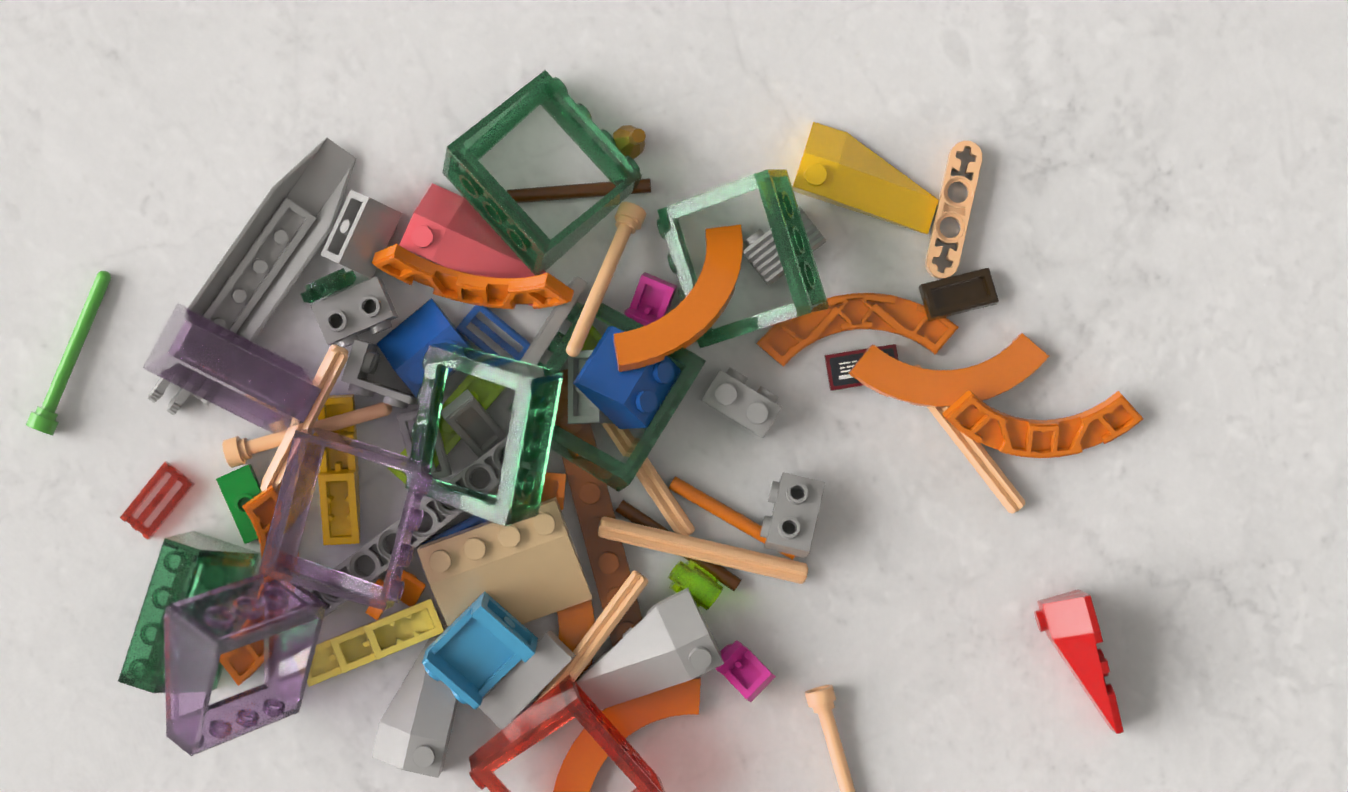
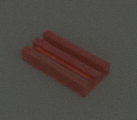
[120,461,195,540]

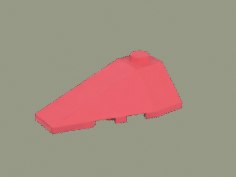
[399,183,546,306]

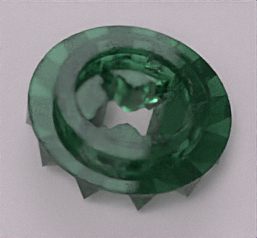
[300,268,356,303]

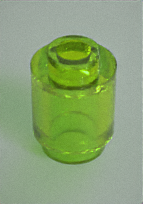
[668,559,723,610]

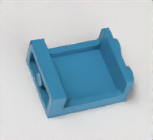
[422,591,538,710]

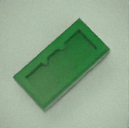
[216,464,262,544]

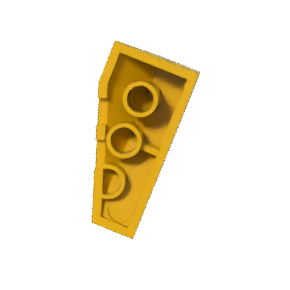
[791,122,939,235]

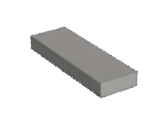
[516,276,588,377]
[479,630,576,730]

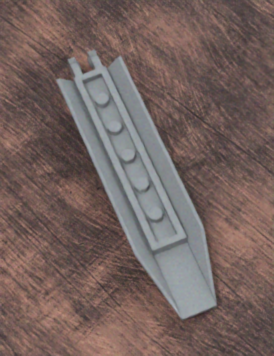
[147,137,356,415]

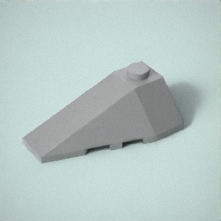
[372,625,458,778]

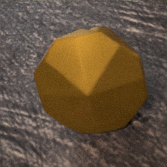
[612,125,646,160]

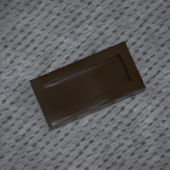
[918,268,999,321]

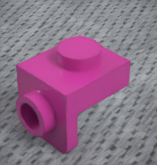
[622,272,678,329]
[715,640,776,702]

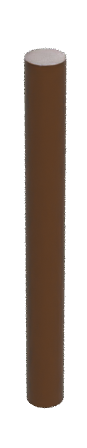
[507,178,651,204]
[615,499,742,591]

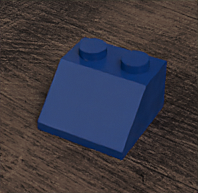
[376,298,478,399]
[573,326,681,429]

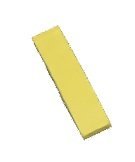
[295,598,444,687]

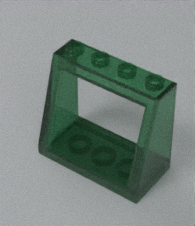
[442,70,642,276]
[657,169,829,349]
[508,300,706,492]
[405,342,564,526]
[118,531,261,693]

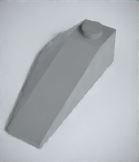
[574,588,724,713]

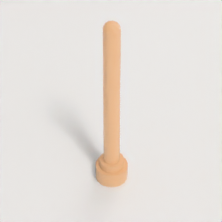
[566,202,646,357]
[222,402,392,468]
[805,685,856,792]

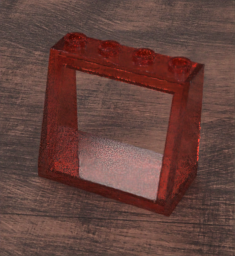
[469,674,665,792]

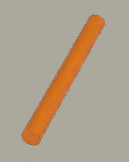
[668,476,795,560]

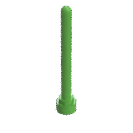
[26,271,111,436]

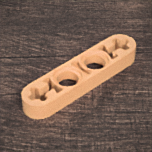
[925,141,982,279]

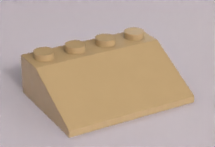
[417,497,593,627]

